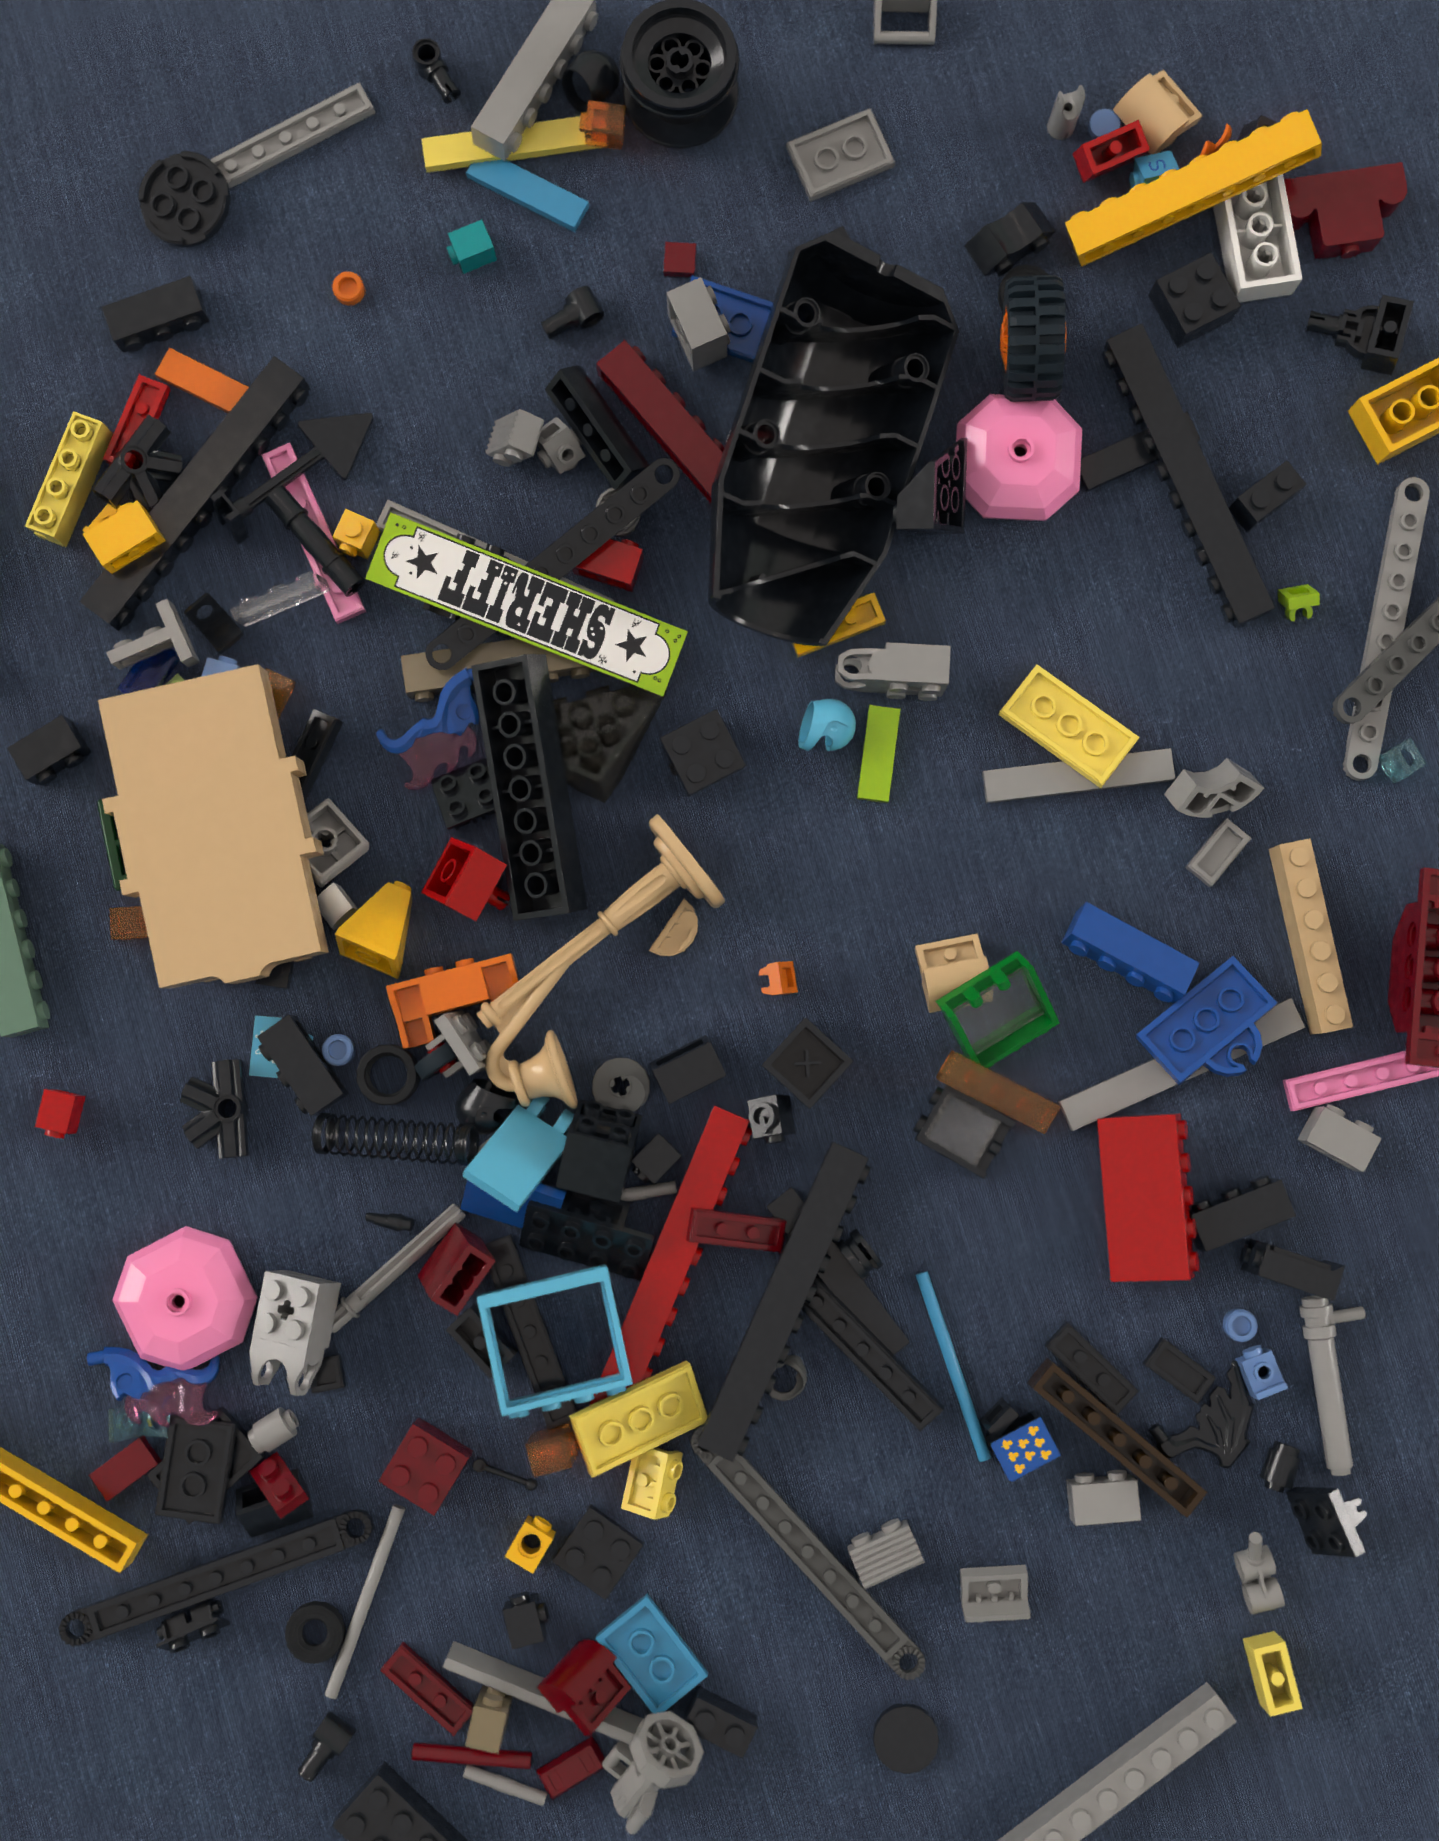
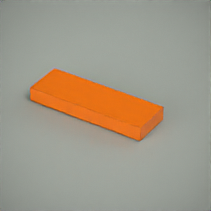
[155,347,249,413]

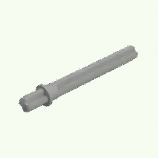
[332,1204,465,1333]

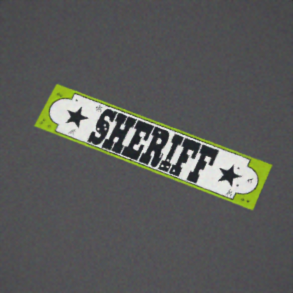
[365,512,688,696]

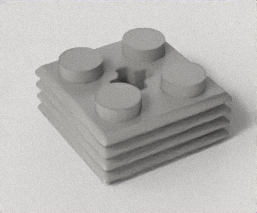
[307,798,369,887]

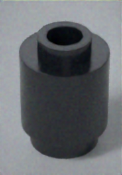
[1260,1440,1301,1493]

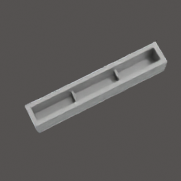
[471,0,598,161]

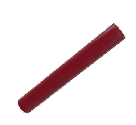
[412,1742,532,1770]

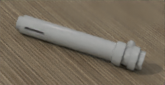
[1299,1295,1366,1476]

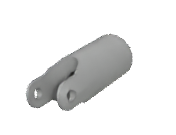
[1047,85,1085,140]

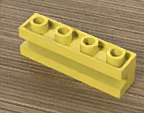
[25,411,113,547]

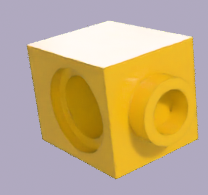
[505,1515,556,1574]

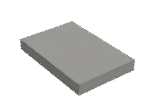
[786,108,895,202]

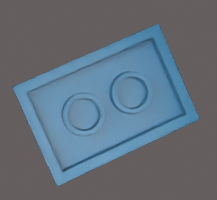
[595,1593,708,1714]

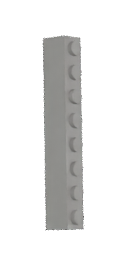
[997,1682,1237,1841]

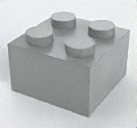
[666,277,730,371]

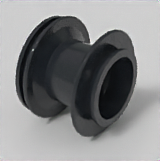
[620,0,740,149]

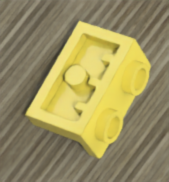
[621,1447,683,1520]

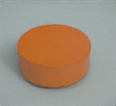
[332,272,365,306]

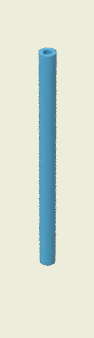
[915,1271,991,1462]

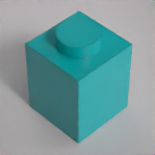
[446,219,497,274]

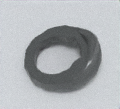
[770,1355,807,1401]

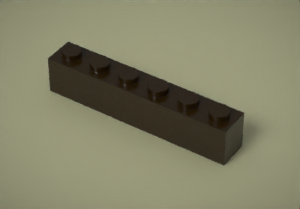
[1027,1358,1208,1518]

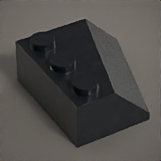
[893,438,967,534]

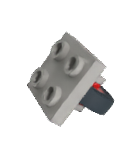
[414,1010,491,1080]

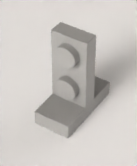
[106,599,200,670]

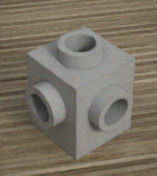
[537,417,585,474]

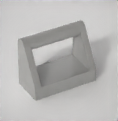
[873,0,937,45]

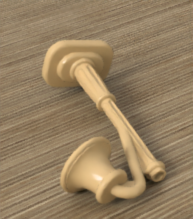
[477,814,725,1109]

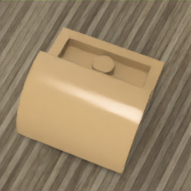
[1113,70,1203,155]
[915,933,992,1013]

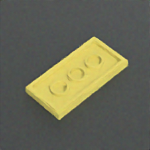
[999,664,1140,788]
[569,1360,708,1478]

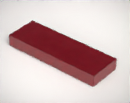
[686,1207,787,1253]
[380,1642,474,1736]

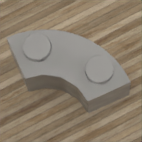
[1164,758,1264,818]

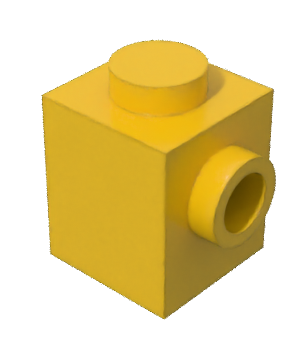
[332,509,380,559]

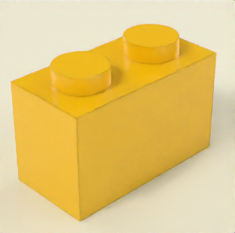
[83,501,166,574]

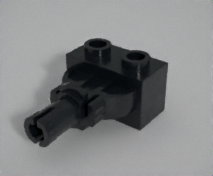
[1306,295,1414,375]

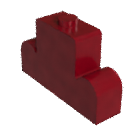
[1284,162,1407,259]

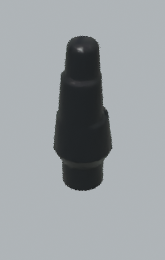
[365,1212,414,1232]

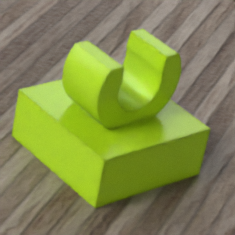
[1278,584,1320,622]

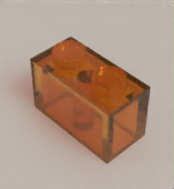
[526,1423,580,1477]

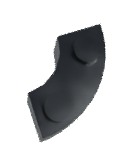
[964,202,1056,276]

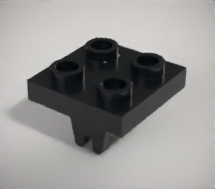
[1286,1487,1367,1558]

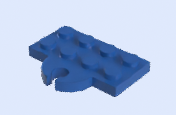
[1135,956,1278,1085]

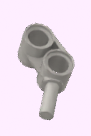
[1234,1532,1285,1615]

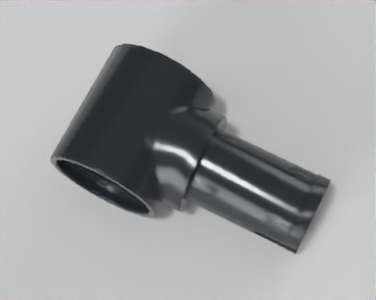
[412,38,461,104]
[540,286,605,339]
[298,1711,356,1782]

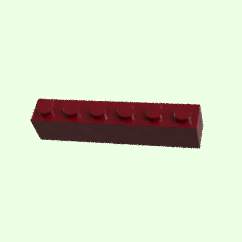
[596,340,724,504]

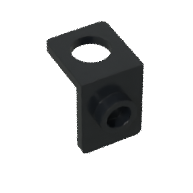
[184,593,244,654]

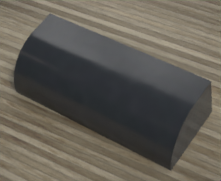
[545,366,650,490]

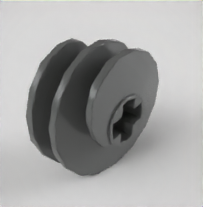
[592,1057,650,1112]

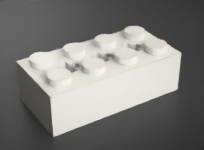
[1213,174,1303,302]

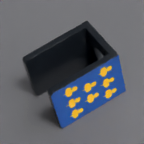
[985,1410,1061,1482]

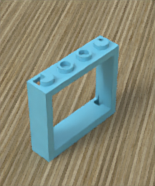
[477,1264,633,1419]

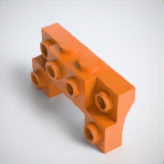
[386,953,519,1049]

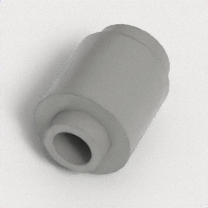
[247,1407,299,1454]

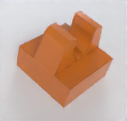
[759,961,798,996]

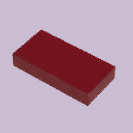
[89,1435,162,1502]

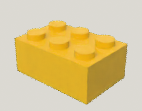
[1347,358,1439,465]

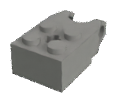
[835,642,951,701]
[249,1270,341,1396]

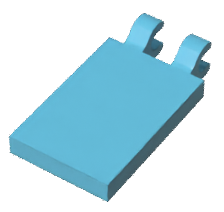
[463,1097,574,1212]

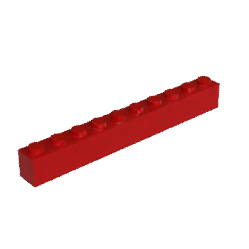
[589,1105,752,1406]

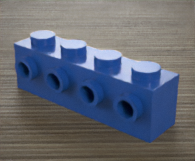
[1061,902,1199,1004]

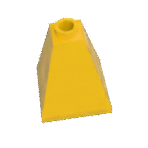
[335,881,412,979]

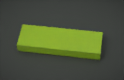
[857,705,901,803]

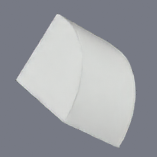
[317,882,358,930]

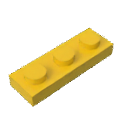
[792,592,886,657]

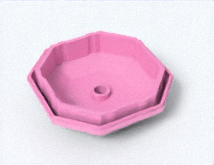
[956,394,1082,521]
[112,1226,258,1371]

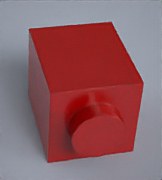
[35,1089,86,1139]

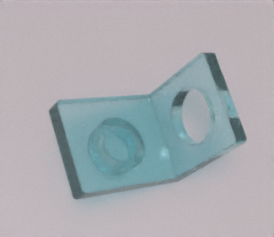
[1379,738,1427,784]
[108,1402,170,1442]

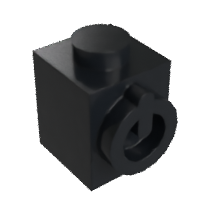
[747,1094,796,1144]

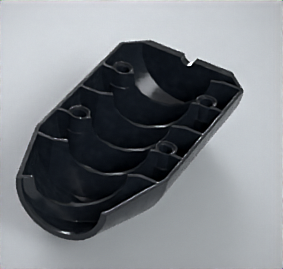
[708,231,959,646]

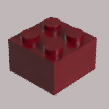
[378,1417,473,1516]

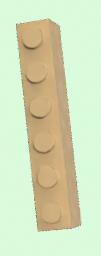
[1269,838,1353,1035]

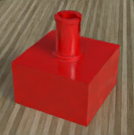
[421,837,510,921]

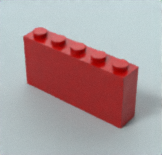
[1097,1113,1199,1282]

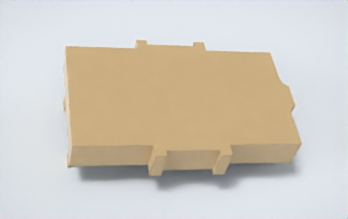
[98,664,329,989]

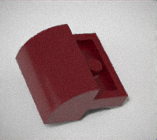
[537,1639,632,1737]

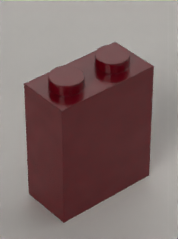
[418,1223,496,1316]

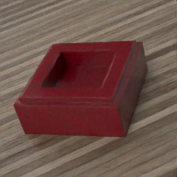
[664,242,696,277]

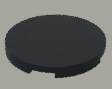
[138,151,230,247]

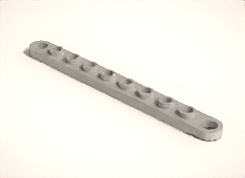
[1343,477,1430,781]

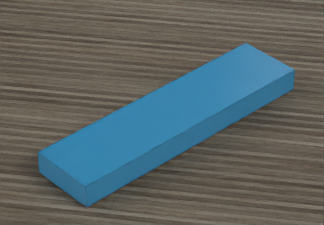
[466,159,589,232]

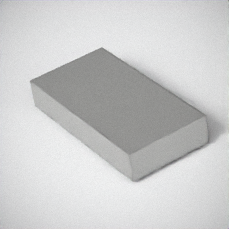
[1185,818,1251,887]

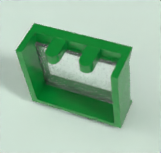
[936,951,1060,1073]

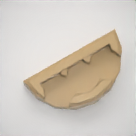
[649,898,698,956]

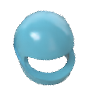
[798,699,856,751]

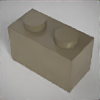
[465,1685,513,1754]

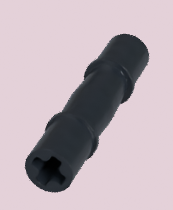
[265,486,365,597]

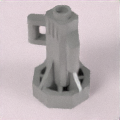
[602,1711,704,1835]

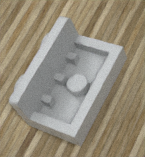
[960,1565,1031,1622]

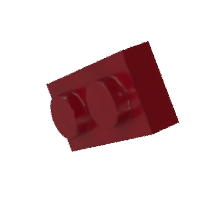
[249,1452,309,1519]

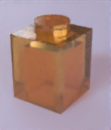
[580,100,626,150]

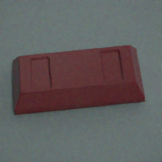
[536,1735,605,1800]

